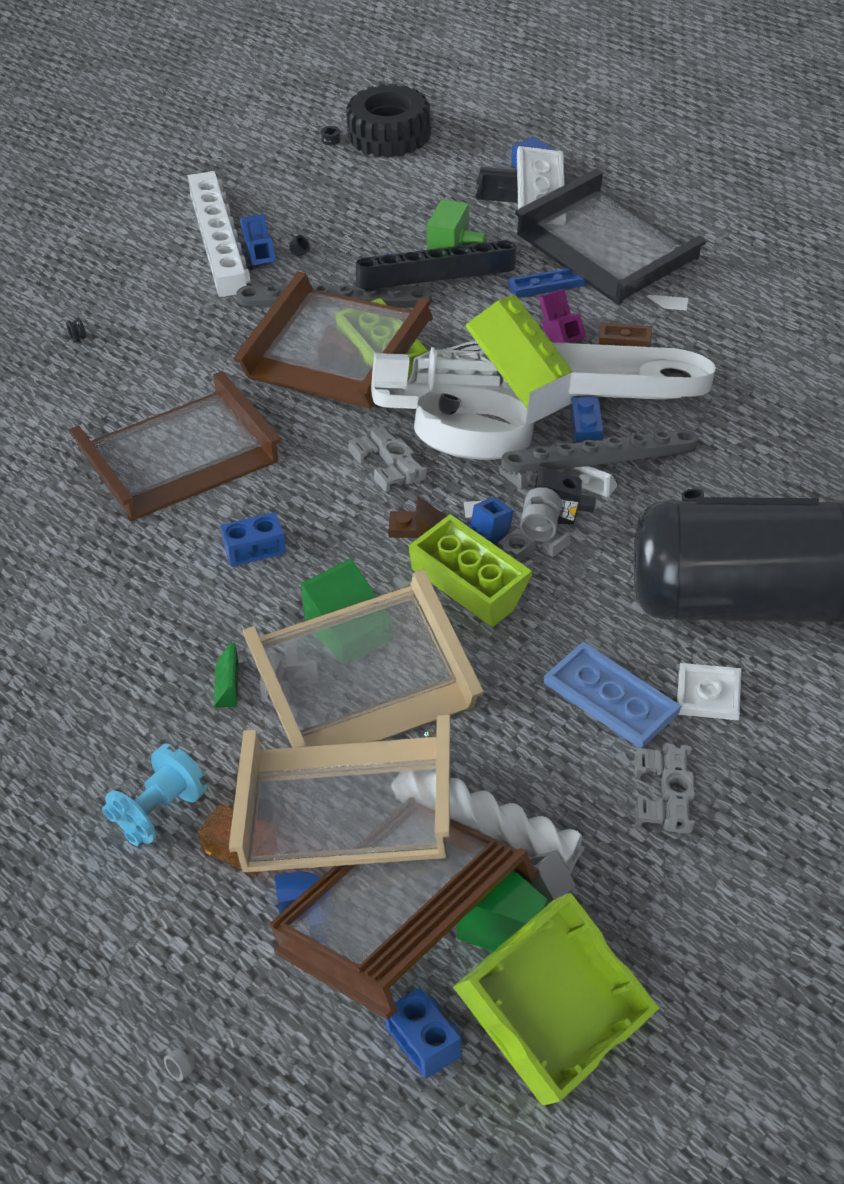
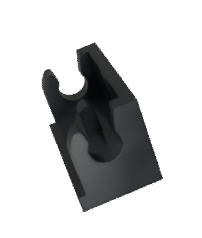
[476,167,518,203]

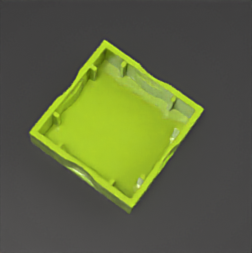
[453,892,660,1106]

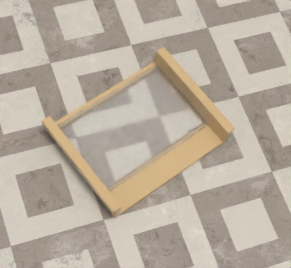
[242,569,484,748]
[229,715,450,872]

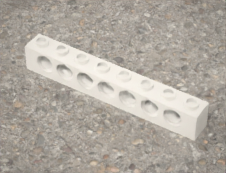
[188,171,250,297]

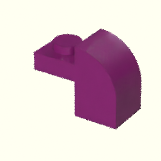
[538,289,587,343]

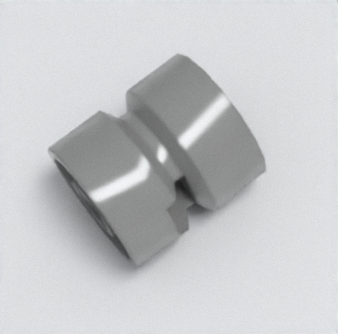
[519,488,561,542]

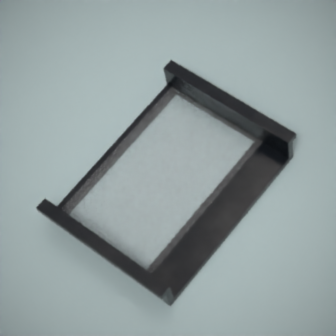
[515,168,706,305]

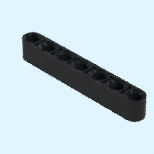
[356,240,516,290]

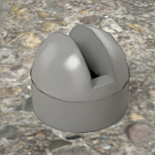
[164,1048,196,1082]

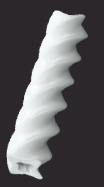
[391,770,585,875]

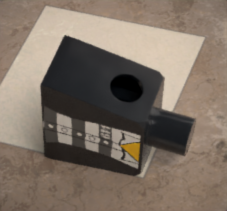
[533,466,596,524]

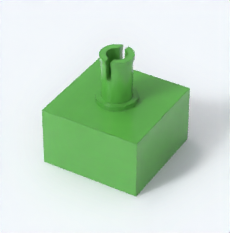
[426,199,487,250]

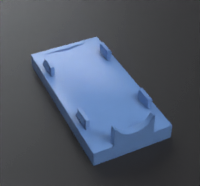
[544,642,681,748]

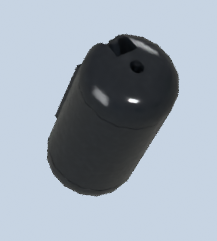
[634,497,844,622]

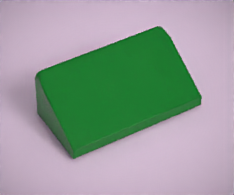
[214,642,239,708]

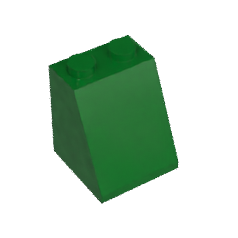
[301,558,393,666]
[456,847,547,952]

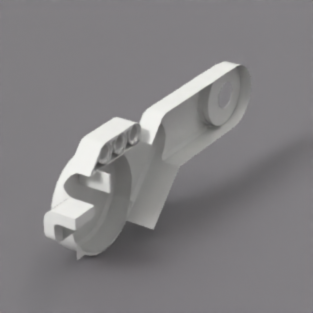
[371,343,716,460]

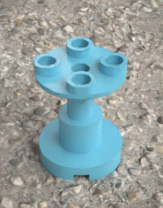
[102,744,207,846]

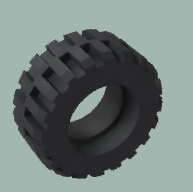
[346,84,431,158]

